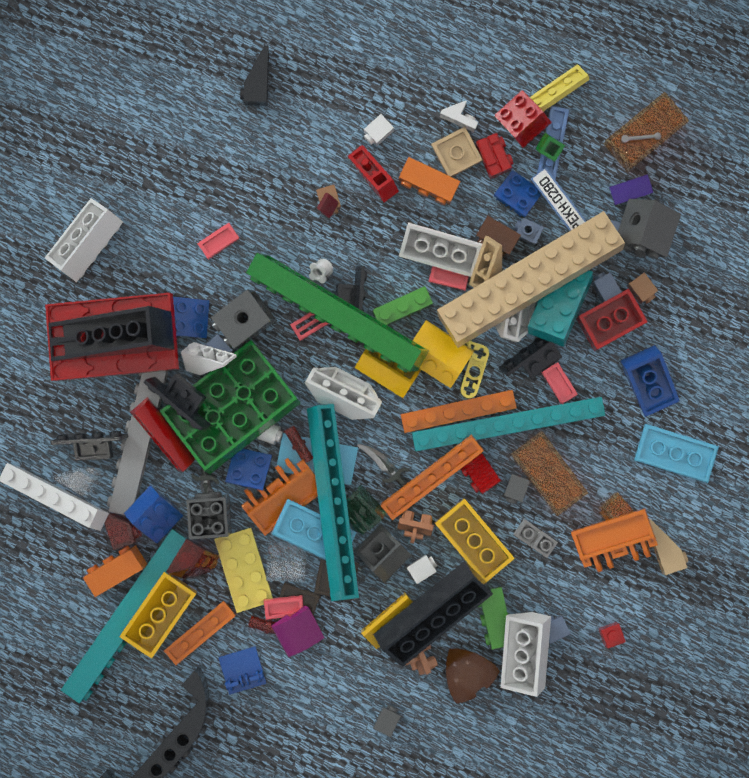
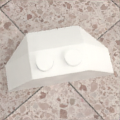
[495,263,536,342]
[305,367,382,420]

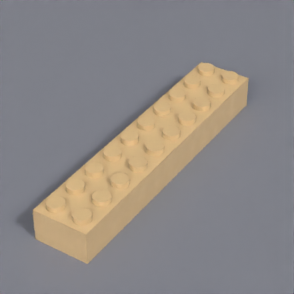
[437,211,625,348]

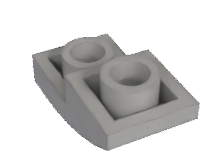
[513,519,558,558]

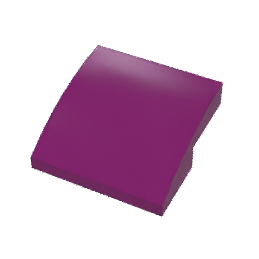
[271,606,325,657]

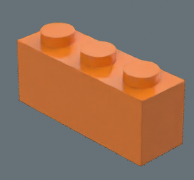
[398,157,460,205]
[83,545,147,597]

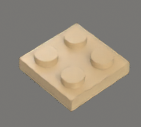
[431,127,483,177]

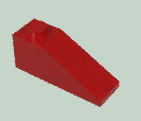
[348,145,399,203]

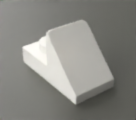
[440,101,478,132]

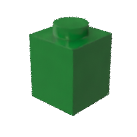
[535,132,565,162]

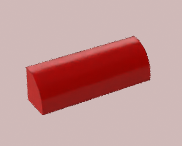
[130,397,195,472]

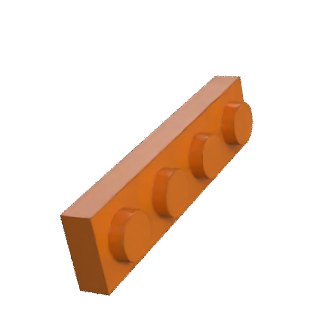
[164,601,236,665]

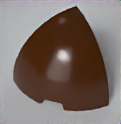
[446,648,500,704]

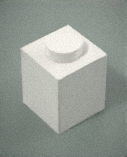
[364,114,394,146]
[407,555,437,584]

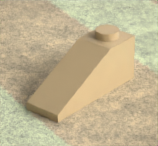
[469,236,502,288]
[649,519,688,575]

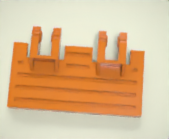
[241,458,318,536]
[571,508,658,572]

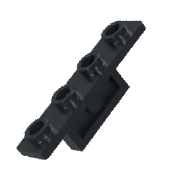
[335,266,367,343]
[499,337,562,379]
[144,373,211,430]
[50,431,128,461]

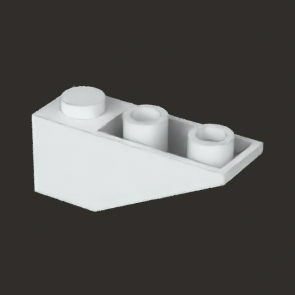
[181,342,237,375]

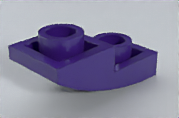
[609,174,653,205]

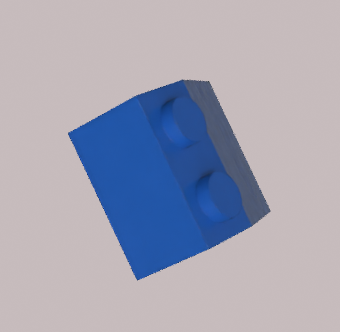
[620,345,680,417]

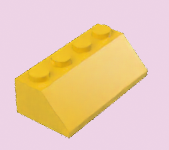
[119,572,197,659]

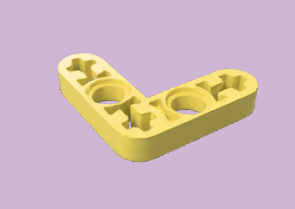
[460,341,489,399]

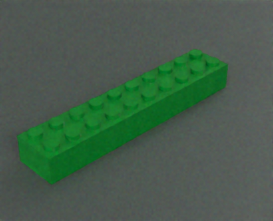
[246,253,429,373]

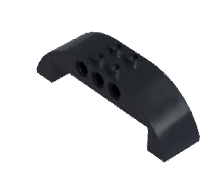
[100,667,210,778]

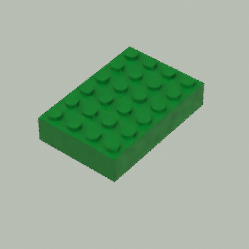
[160,340,301,475]

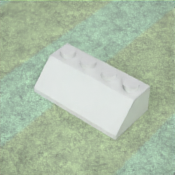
[45,198,123,282]
[399,222,482,277]
[501,612,551,697]

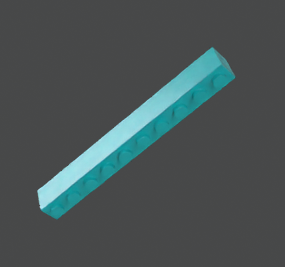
[412,397,606,452]
[307,404,359,601]
[61,529,193,704]

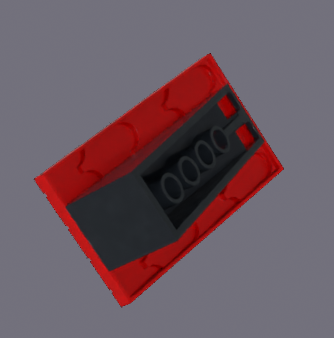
[45,293,179,381]

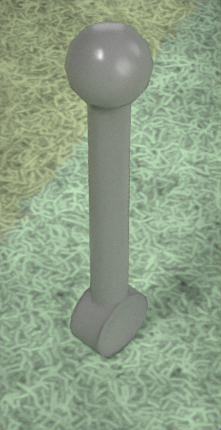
[621,132,661,143]

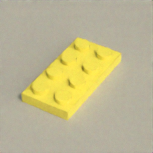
[214,528,273,613]

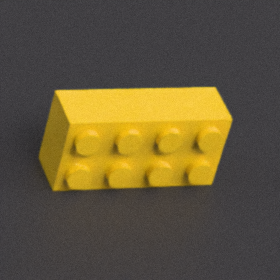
[434,498,515,582]

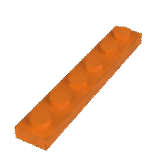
[400,390,517,433]
[381,434,484,520]

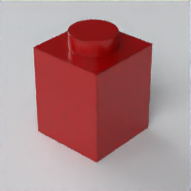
[598,622,626,649]

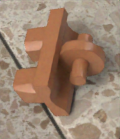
[397,510,434,544]
[406,645,438,675]

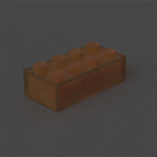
[603,92,689,173]
[509,431,588,516]

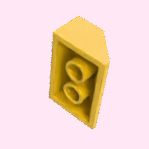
[412,320,474,388]
[355,349,421,398]
[361,593,413,649]

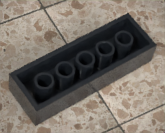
[373,561,493,667]

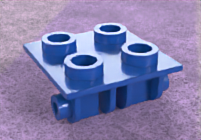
[494,170,541,218]
[173,297,209,338]
[225,449,272,491]
[218,646,266,695]

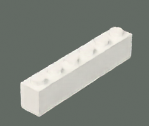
[0,463,109,531]

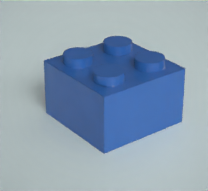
[124,485,184,543]

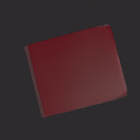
[317,193,339,218]

